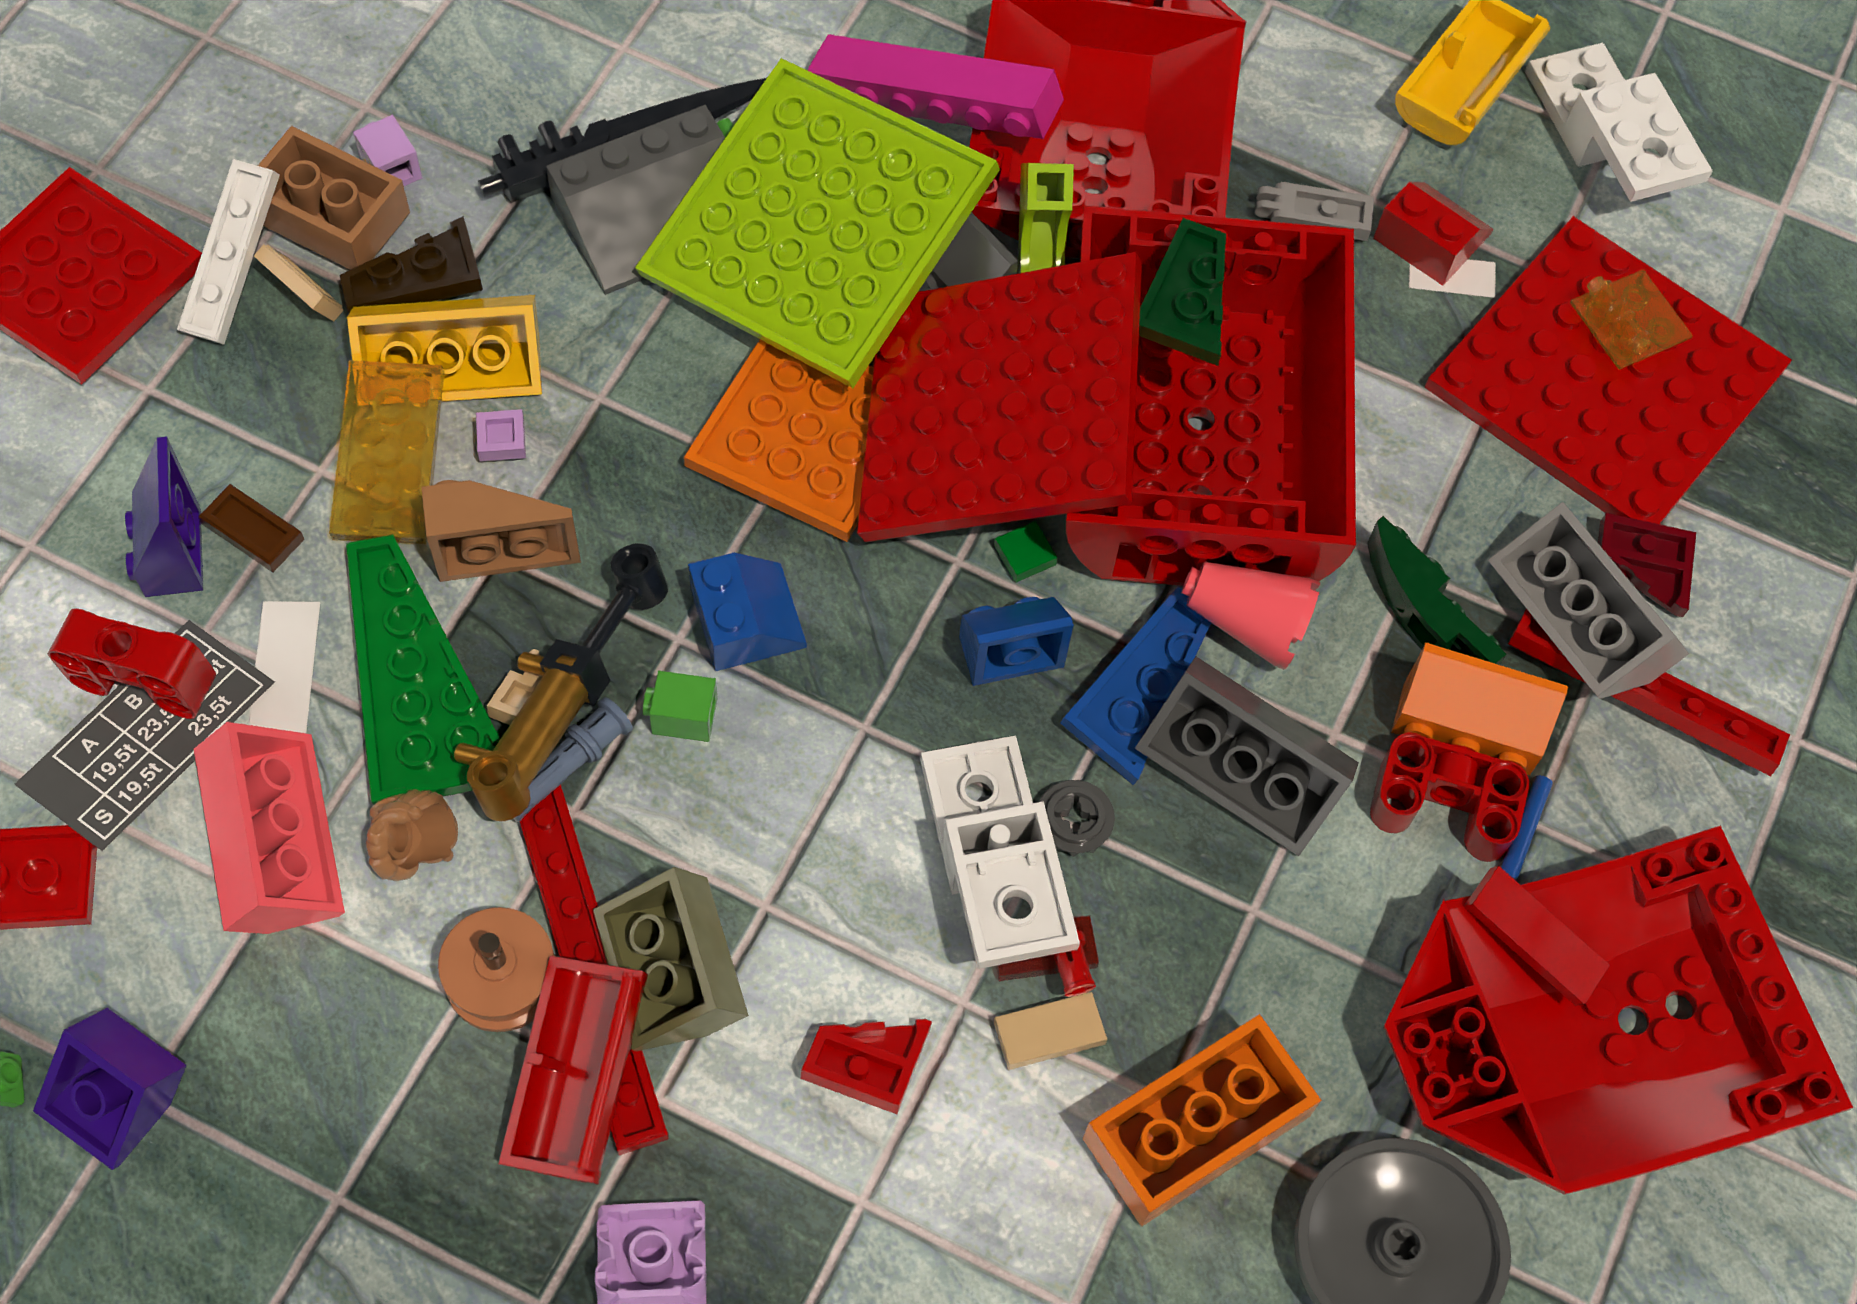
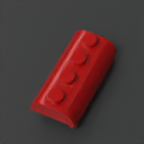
[498,956,648,1185]

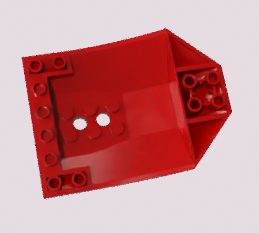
[969,0,1246,258]
[1384,825,1854,1194]

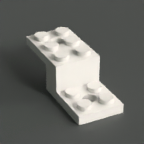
[1525,43,1713,202]
[920,735,1080,969]

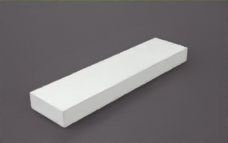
[177,159,280,345]

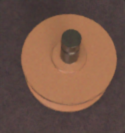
[438,907,555,1032]

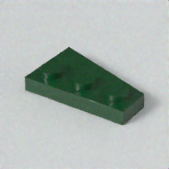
[1139,218,1226,366]

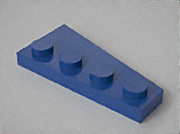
[1060,586,1211,785]

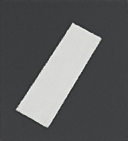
[248,601,320,733]

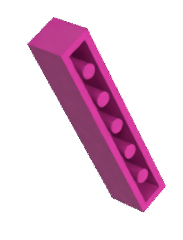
[808,34,1064,139]

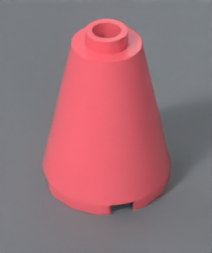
[1181,562,1320,670]

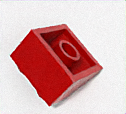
[1373,181,1493,286]

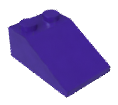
[125,436,203,597]

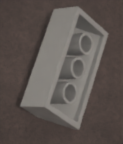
[1488,502,1689,699]

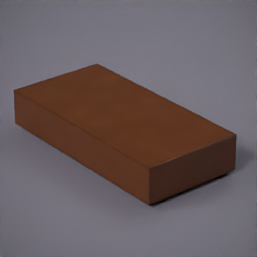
[198,484,304,572]

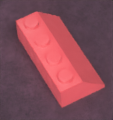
[194,722,345,934]

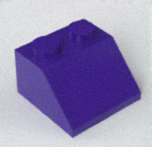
[33,1008,187,1170]

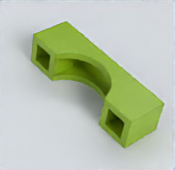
[1018,163,1074,273]

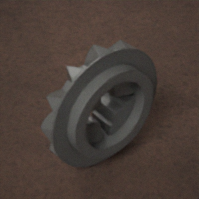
[1039,780,1115,857]

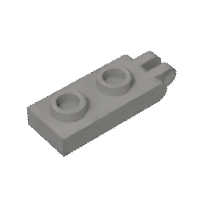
[1255,182,1374,241]

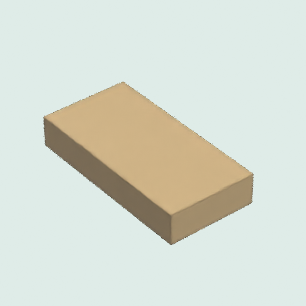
[254,244,343,322]
[994,992,1107,1070]

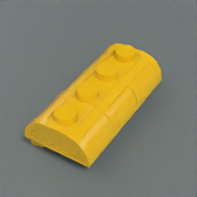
[1395,0,1551,145]

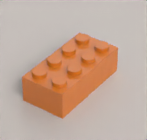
[1082,1014,1322,1227]

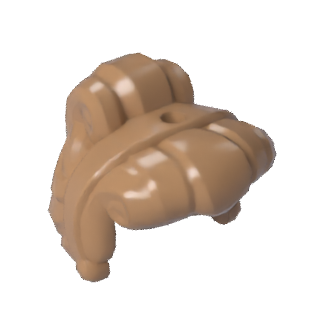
[366,789,458,882]

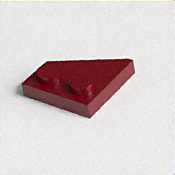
[1598,513,1697,617]

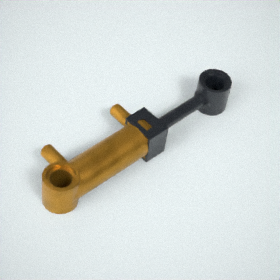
[454,543,668,821]

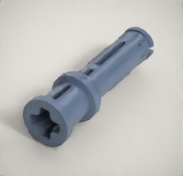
[514,697,633,822]

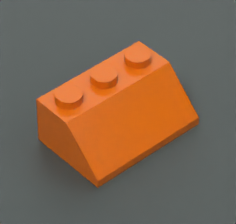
[1391,643,1568,775]

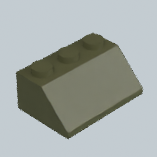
[593,867,749,1051]

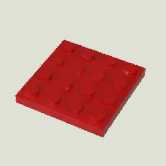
[0,167,202,385]

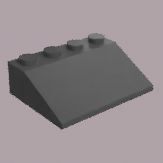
[546,105,725,295]

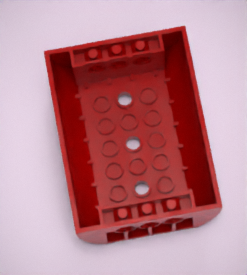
[1066,205,1356,586]

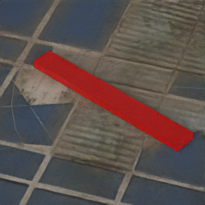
[519,784,669,1156]

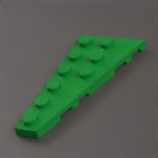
[346,534,500,805]

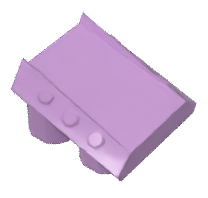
[595,1200,706,1304]

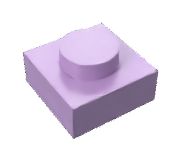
[476,409,526,461]

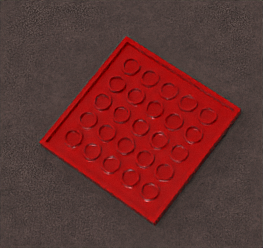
[1424,216,1792,524]
[857,252,1142,542]

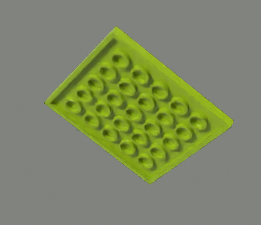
[635,58,1000,388]

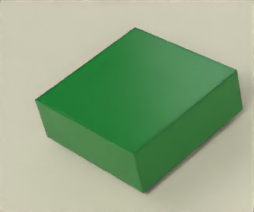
[994,521,1057,583]

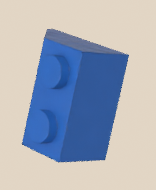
[688,552,807,672]
[959,597,1074,686]

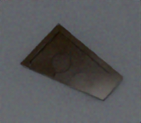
[340,216,483,313]

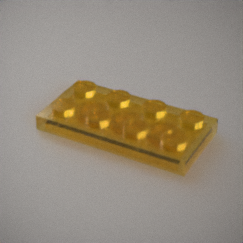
[329,360,444,544]

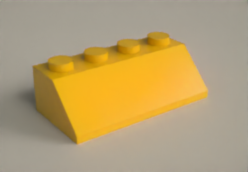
[347,295,542,407]

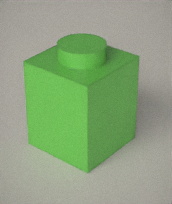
[643,670,718,742]

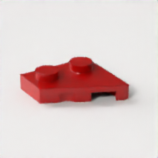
[800,1019,932,1114]

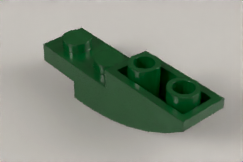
[1367,516,1507,665]

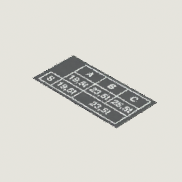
[14,620,275,851]

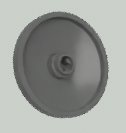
[1294,1138,1511,1304]

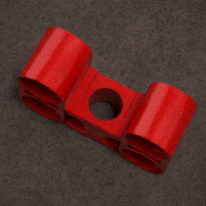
[47,608,216,719]
[1370,732,1529,862]

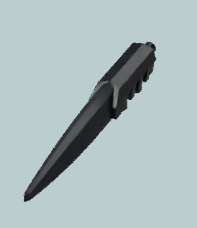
[478,78,767,203]

